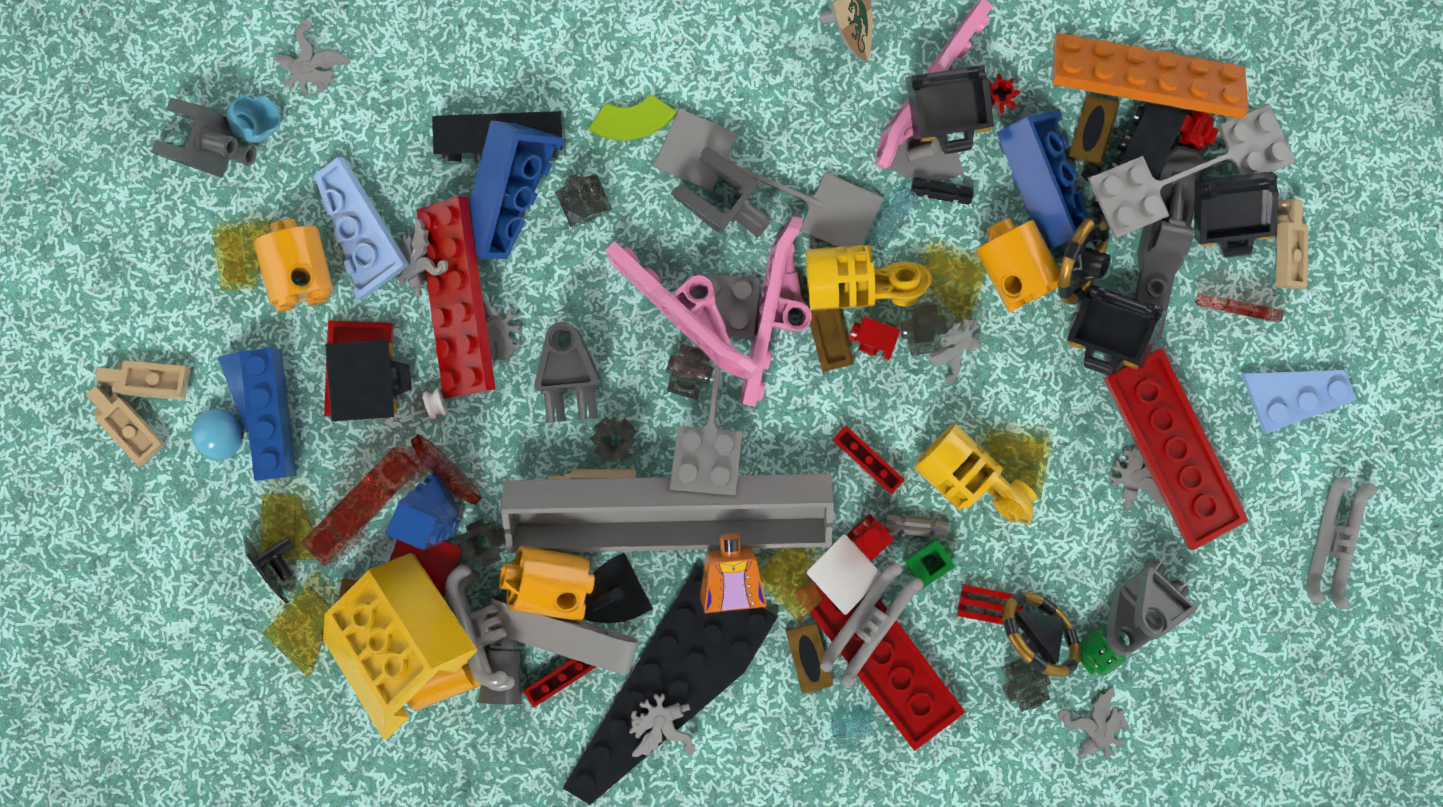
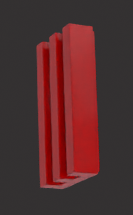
[956,584,1024,628]

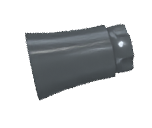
[477,637,522,704]

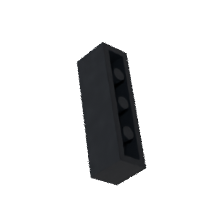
[1091,102,1186,217]
[432,111,566,165]

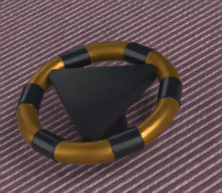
[1058,213,1111,305]
[1003,592,1081,677]

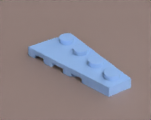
[314,157,410,300]

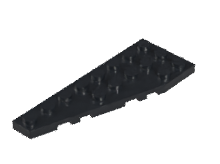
[563,567,778,805]

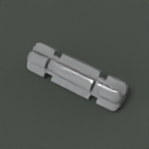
[885,515,948,539]

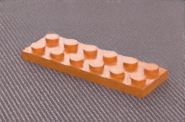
[1052,33,1249,119]

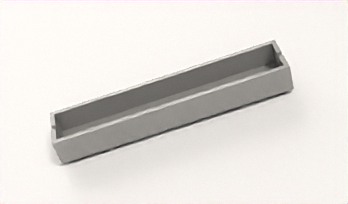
[500,474,834,553]

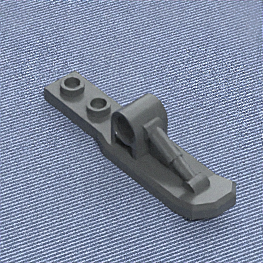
[1134,146,1205,340]

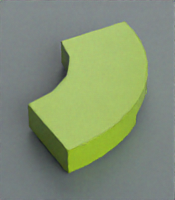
[588,94,677,141]

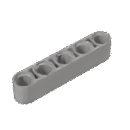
[488,596,638,674]

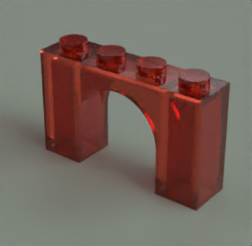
[300,446,432,566]

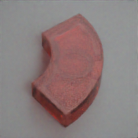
[1195,292,1285,323]
[411,434,483,505]

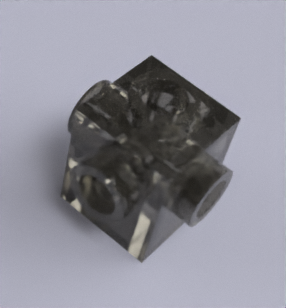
[555,173,612,227]
[900,303,947,356]
[666,343,714,400]
[590,416,638,463]
[458,518,507,568]
[1001,658,1051,712]

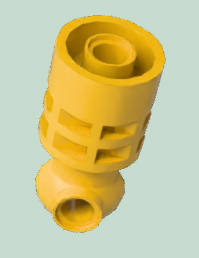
[806,245,932,311]
[913,423,1037,525]

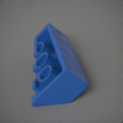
[996,109,1088,250]
[469,121,564,259]
[218,348,296,481]
[386,468,461,550]

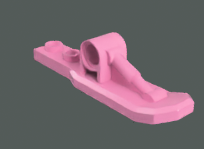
[875,0,993,170]
[738,217,812,407]
[606,241,758,379]

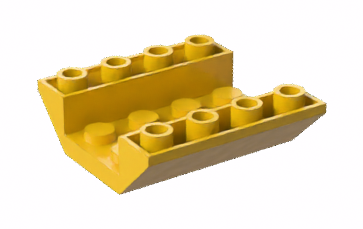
[323,553,478,740]

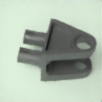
[151,98,257,178]
[670,147,773,238]
[535,322,602,423]
[1106,558,1197,656]

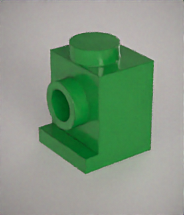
[902,538,955,588]

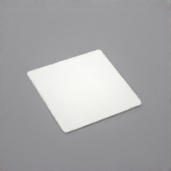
[807,534,881,615]

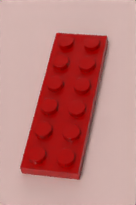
[416,196,496,399]
[1103,348,1249,550]
[797,582,966,751]

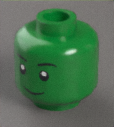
[1080,627,1127,676]

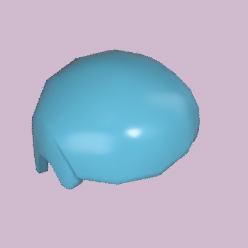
[226,94,281,143]
[191,408,242,461]

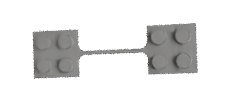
[1088,104,1295,239]
[654,108,884,247]
[670,273,761,496]

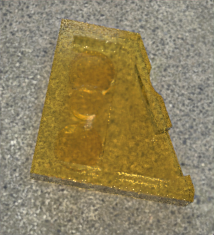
[212,219,276,292]
[920,244,987,325]
[983,428,1051,500]
[260,494,325,560]
[759,547,822,622]
[262,586,332,676]

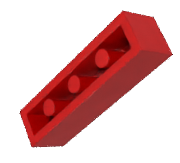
[832,425,905,495]
[523,659,596,708]

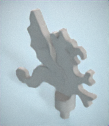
[273,20,351,95]
[396,219,448,297]
[483,300,522,367]
[927,318,980,385]
[1109,449,1165,509]
[1058,687,1128,759]
[629,694,695,757]

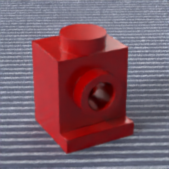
[848,317,901,362]
[847,513,895,561]

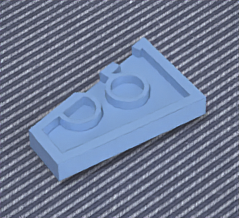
[1241,370,1357,434]

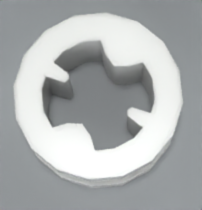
[423,388,448,420]

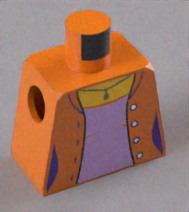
[700,533,766,613]

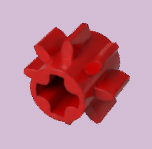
[989,73,1021,116]
[1178,111,1219,150]

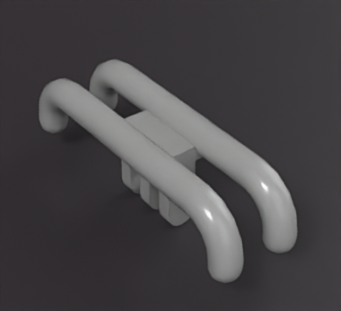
[1306,477,1377,609]
[820,563,924,687]
[445,564,515,691]

